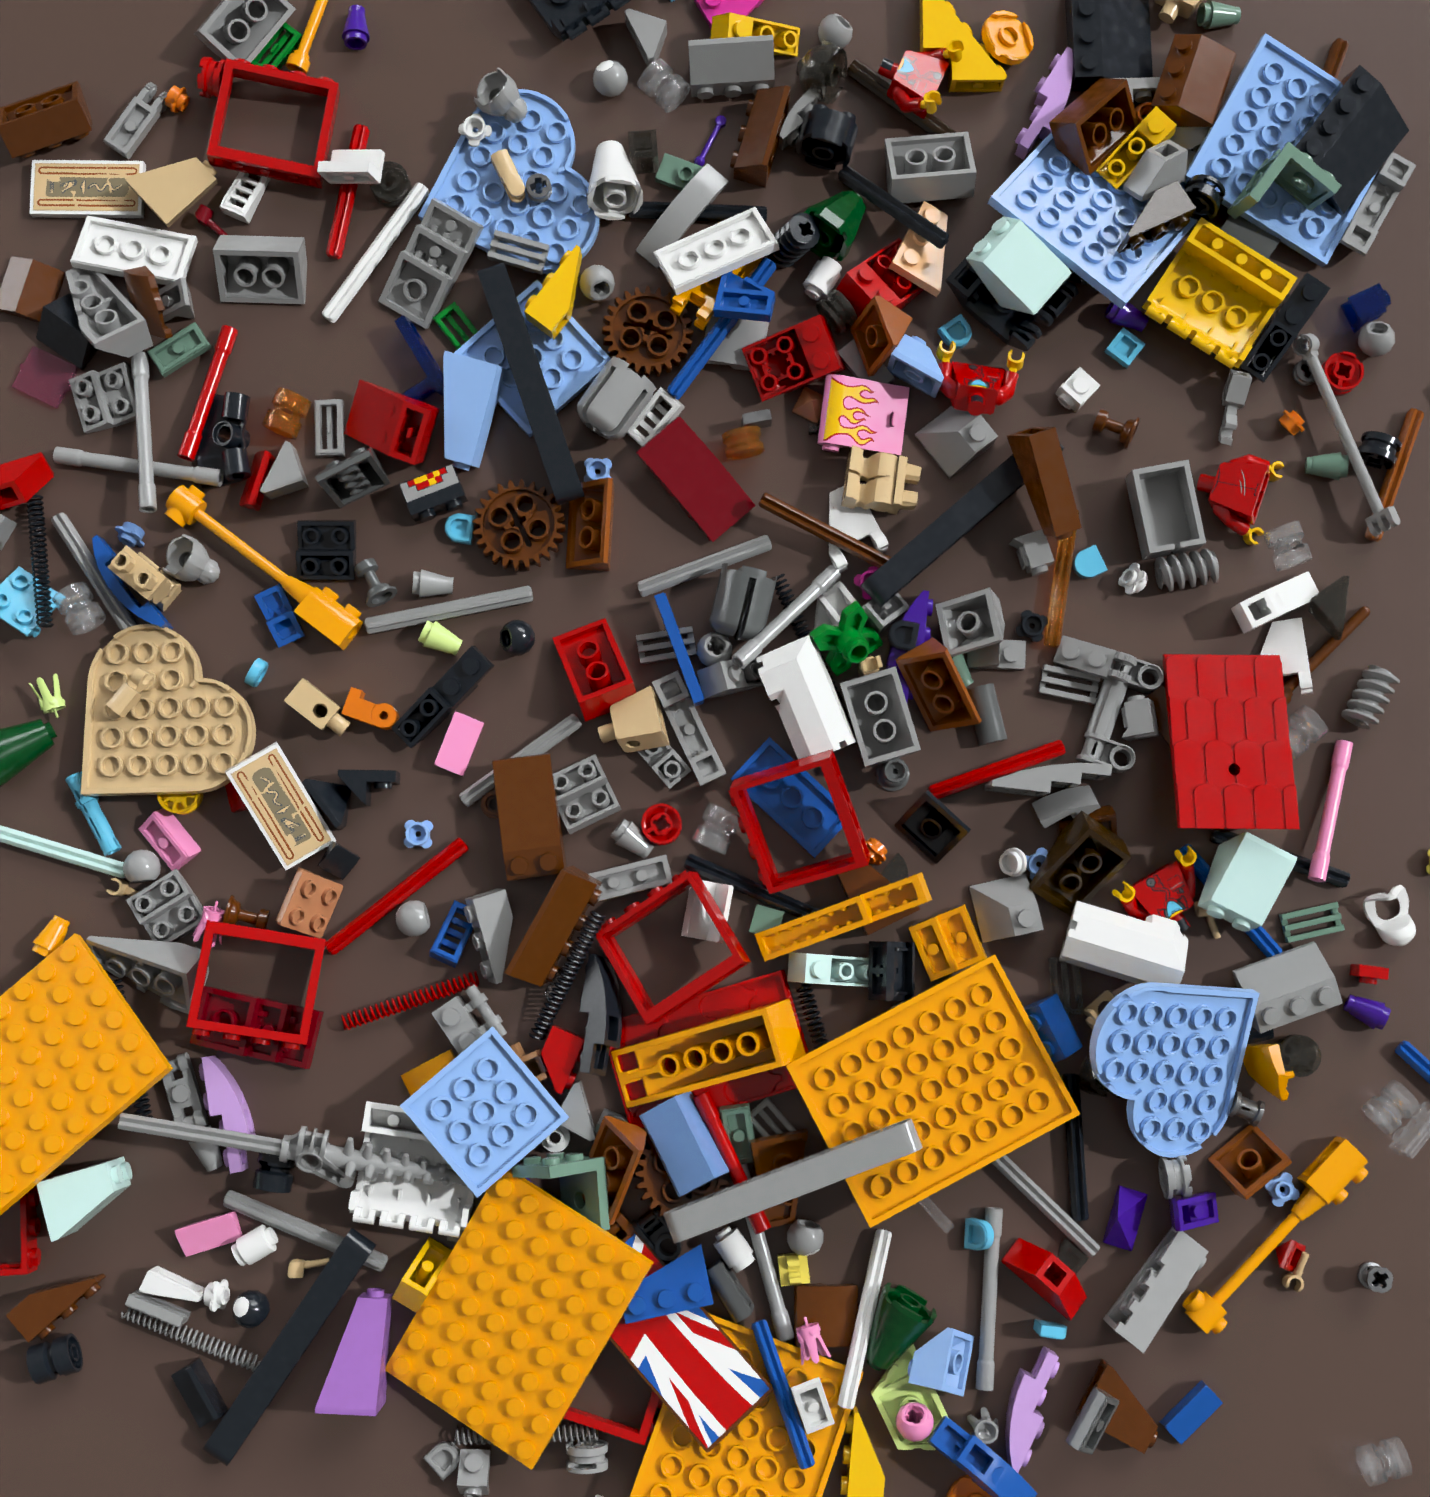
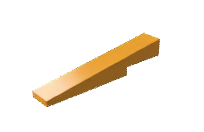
[754,872,932,961]

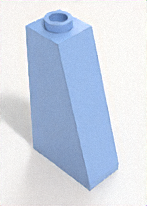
[443,351,506,471]

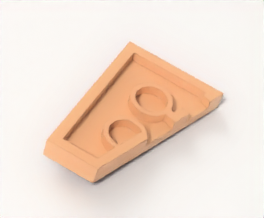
[888,201,948,297]

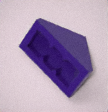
[1103,1185,1148,1251]

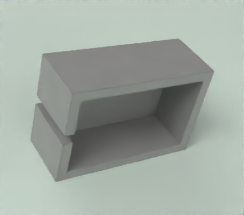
[1125,459,1206,560]

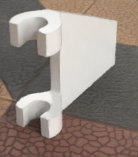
[829,486,889,572]
[1260,617,1313,695]

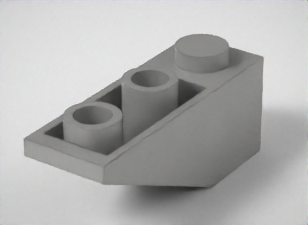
[464,888,513,984]

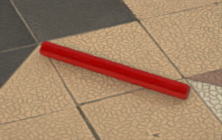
[325,838,469,955]

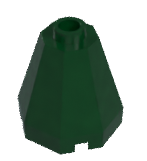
[804,191,866,261]

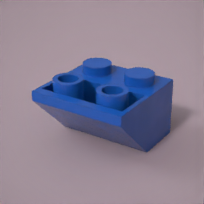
[1023,993,1083,1063]

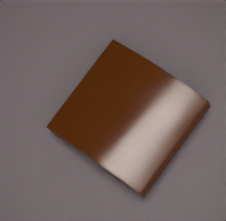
[794,1283,858,1347]

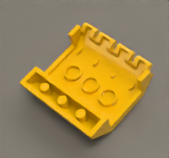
[1142,217,1297,369]

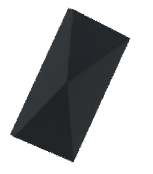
[302,779,351,830]

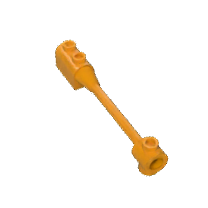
[164,485,363,651]
[1182,1136,1368,1334]

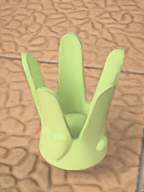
[28,673,66,718]

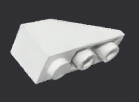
[1231,571,1321,634]

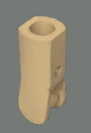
[491,149,525,203]

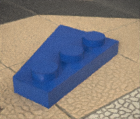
[624,1244,714,1324]

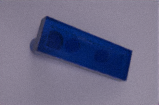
[394,315,444,401]

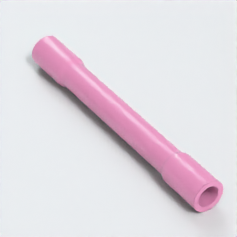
[1308,740,1353,882]

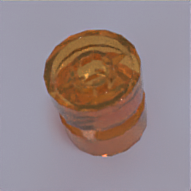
[262,387,312,440]

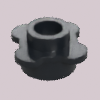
[1016,610,1048,642]

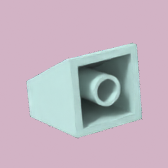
[966,216,1071,315]
[1197,831,1297,932]
[37,1156,132,1242]

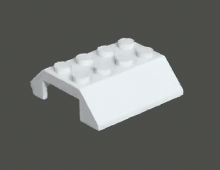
[348,1101,475,1238]

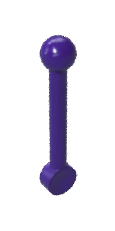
[694,115,726,166]

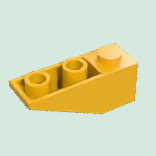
[711,12,800,57]
[1096,106,1177,190]
[524,245,582,340]
[840,1406,885,1497]

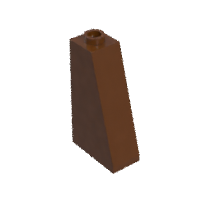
[1007,427,1082,540]

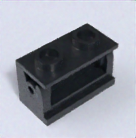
[868,941,916,1001]

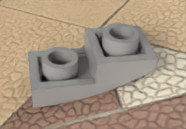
[779,88,818,150]
[637,745,692,789]
[1032,785,1101,828]

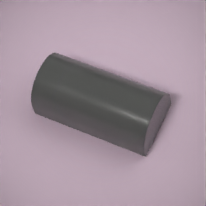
[967,683,1007,746]
[706,1257,754,1323]
[1065,1386,1119,1455]

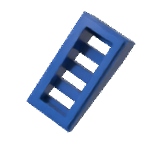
[429,900,473,968]

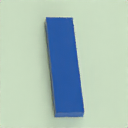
[654,592,704,707]

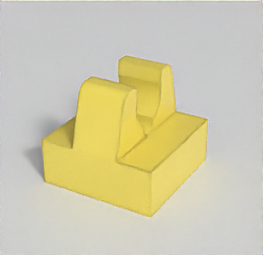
[777,1253,810,1287]

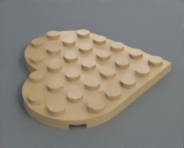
[81,624,256,796]

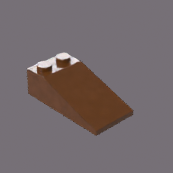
[492,753,566,881]

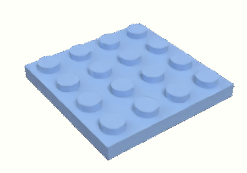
[454,280,611,437]
[400,1026,569,1198]

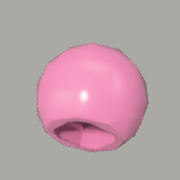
[895,1402,934,1442]

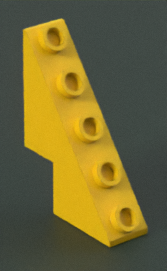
[920,0,1007,92]

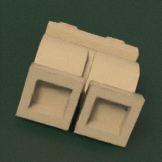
[841,445,921,515]
[107,545,182,612]

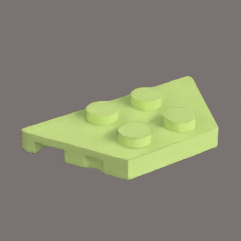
[871,1344,949,1450]

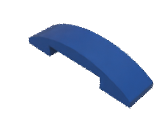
[92,535,173,630]

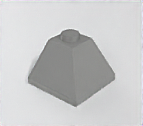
[914,406,998,479]
[935,587,1005,657]
[968,874,1044,943]

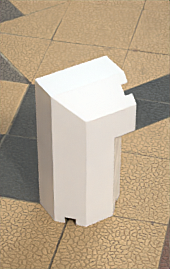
[756,635,857,759]
[1059,901,1189,984]

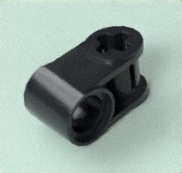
[630,1206,683,1261]

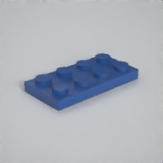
[730,737,842,858]

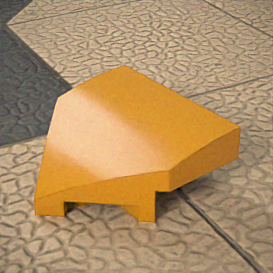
[1243,1044,1295,1101]

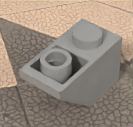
[1123,139,1188,202]
[697,657,763,699]

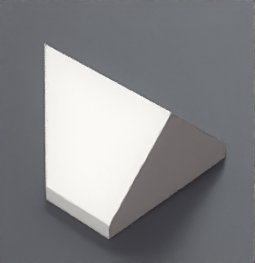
[814,581,856,629]

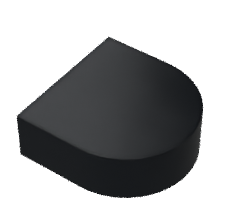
[888,620,920,652]

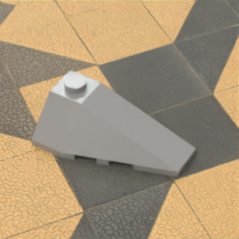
[65,268,153,358]
[86,936,209,1014]

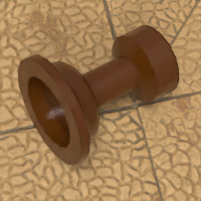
[1092,409,1141,450]
[222,895,270,929]

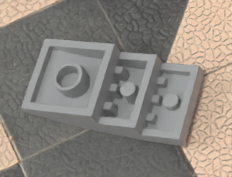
[378,198,484,329]
[984,763,1112,797]

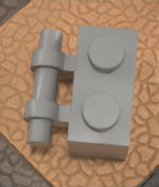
[431,984,507,1054]

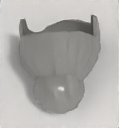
[474,68,528,123]
[162,534,220,584]

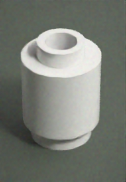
[803,256,842,301]
[231,1224,278,1266]
[713,1226,755,1273]

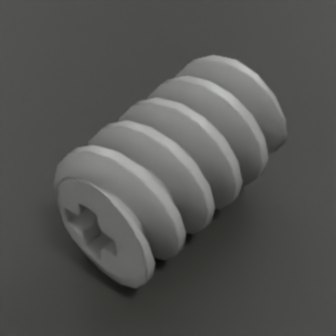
[1154,548,1219,592]
[1341,665,1400,729]

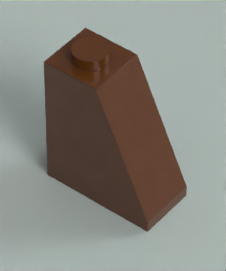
[836,865,920,936]
[1075,1359,1158,1454]

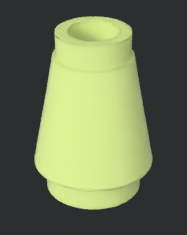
[418,621,463,656]

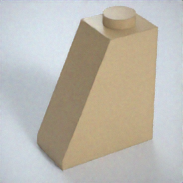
[126,157,217,227]

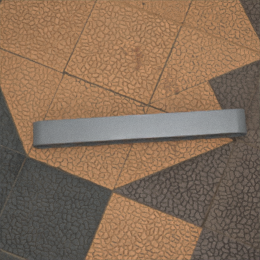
[663,1118,923,1243]

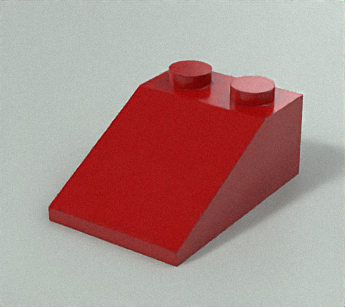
[552,618,636,722]

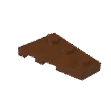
[749,1129,808,1228]

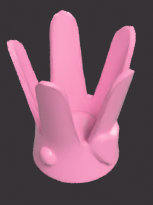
[192,901,225,947]
[796,1317,831,1365]

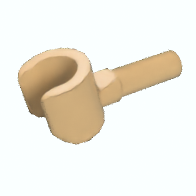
[107,878,139,896]
[1194,901,1221,939]
[1282,1251,1309,1292]
[287,1257,329,1278]

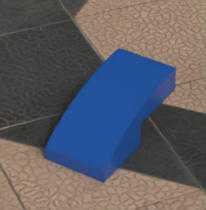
[254,584,305,648]

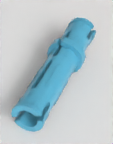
[65,771,122,856]

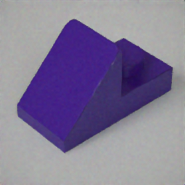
[1169,1192,1219,1231]

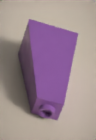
[315,1288,392,1416]

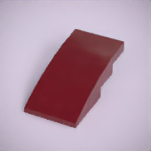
[635,416,756,542]
[190,986,324,1069]

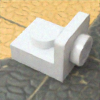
[1055,367,1101,412]

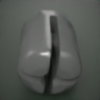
[709,563,778,642]

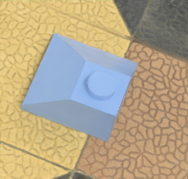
[887,334,944,398]
[908,1327,974,1397]

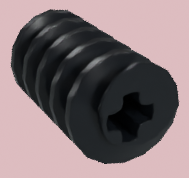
[767,213,820,268]

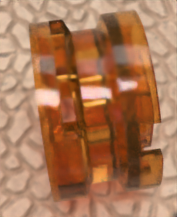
[722,426,765,460]

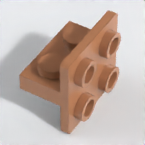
[275,867,343,938]

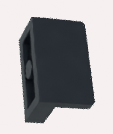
[171,1358,229,1428]

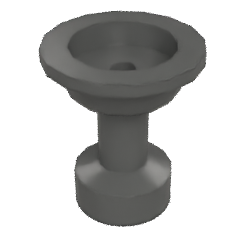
[354,558,398,607]
[875,758,910,791]

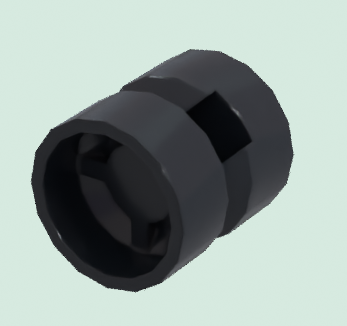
[253,1152,296,1193]
[26,1333,83,1385]

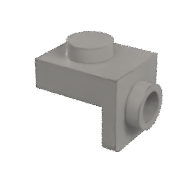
[457,1449,491,1497]

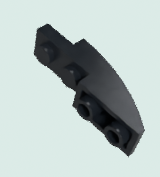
[1240,272,1331,383]
[391,646,494,748]
[579,954,622,1076]

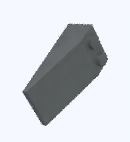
[315,447,391,508]

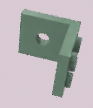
[1227,142,1342,219]
[512,1152,610,1230]

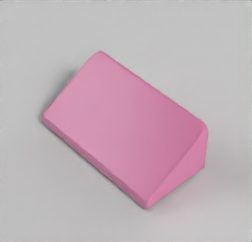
[434,711,484,776]
[138,808,201,871]
[174,1211,243,1257]

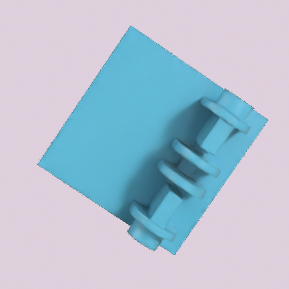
[0,566,65,638]

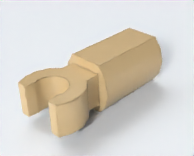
[858,656,883,677]
[106,667,154,717]

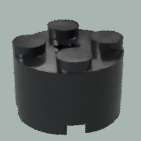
[796,104,858,170]

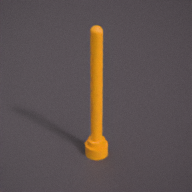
[285,0,328,75]

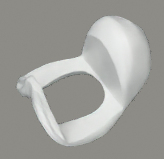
[1363,885,1416,946]

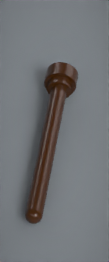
[1284,606,1370,705]

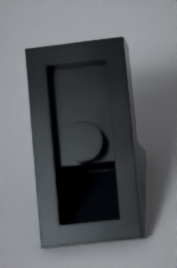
[338,769,400,807]

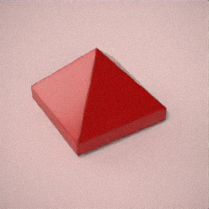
[1275,1239,1306,1273]

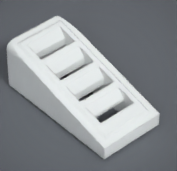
[219,172,271,224]
[627,387,685,446]
[139,1266,205,1302]

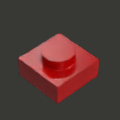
[1349,964,1389,985]

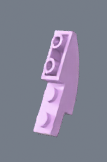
[1015,46,1073,160]
[199,1055,256,1174]
[1005,1346,1060,1473]

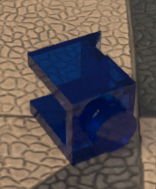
[1341,283,1391,334]

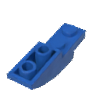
[927,1416,1038,1497]

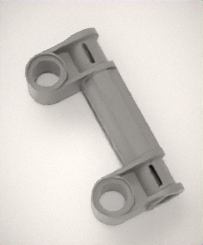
[1076,651,1164,774]

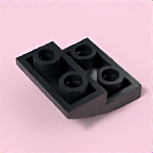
[296,520,356,580]

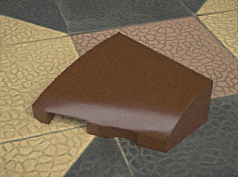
[123,266,173,339]

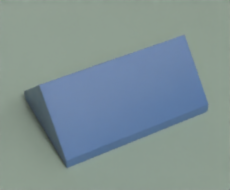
[639,1091,730,1197]

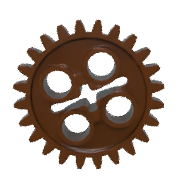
[601,286,694,378]
[472,479,566,572]
[633,1139,729,1218]

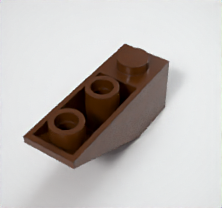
[5,1274,106,1343]

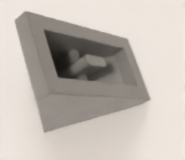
[624,8,667,71]
[260,440,309,500]
[862,593,910,635]
[561,1080,597,1141]

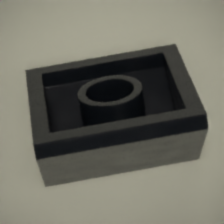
[36,293,99,371]
[894,790,971,864]

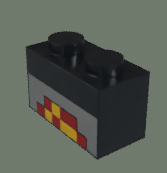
[399,464,468,522]

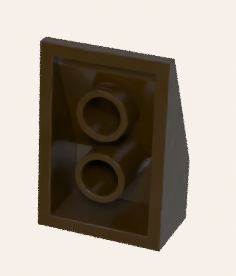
[1029,810,1132,917]

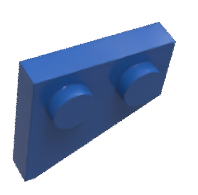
[713,271,776,322]

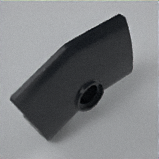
[196,392,251,489]

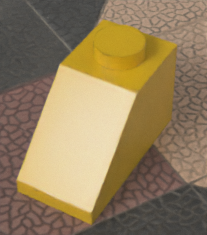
[392,1237,452,1312]

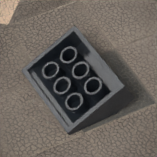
[1065,0,1153,92]
[1292,65,1409,216]

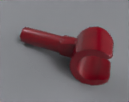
[195,204,228,236]

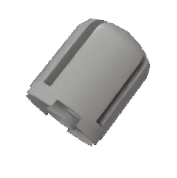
[576,356,656,440]

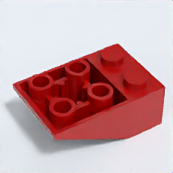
[833,238,924,318]
[741,314,845,402]
[344,379,440,465]

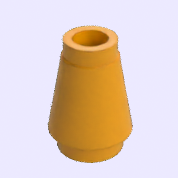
[32,915,70,957]

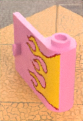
[817,374,910,456]

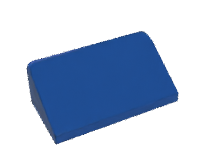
[1159,1380,1223,1445]

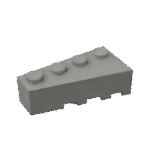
[1103,1226,1209,1353]

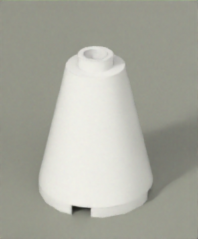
[586,140,643,220]

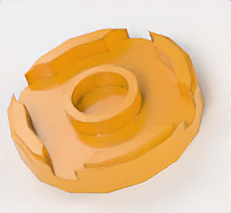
[981,10,1034,65]

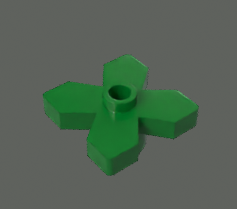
[809,601,883,676]

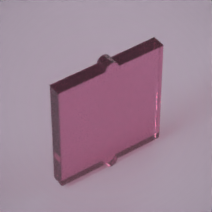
[12,346,79,409]

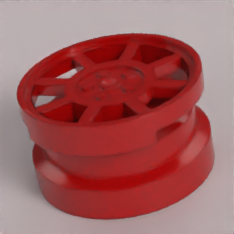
[197,56,226,98]
[1321,351,1364,396]
[641,803,682,845]

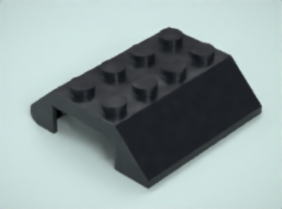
[946,216,1087,351]

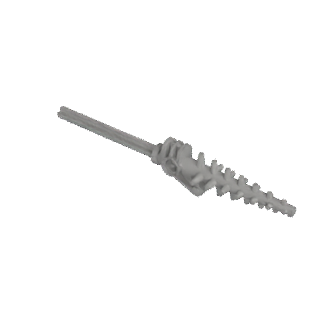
[118,1113,467,1188]

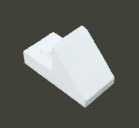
[790,1377,835,1435]

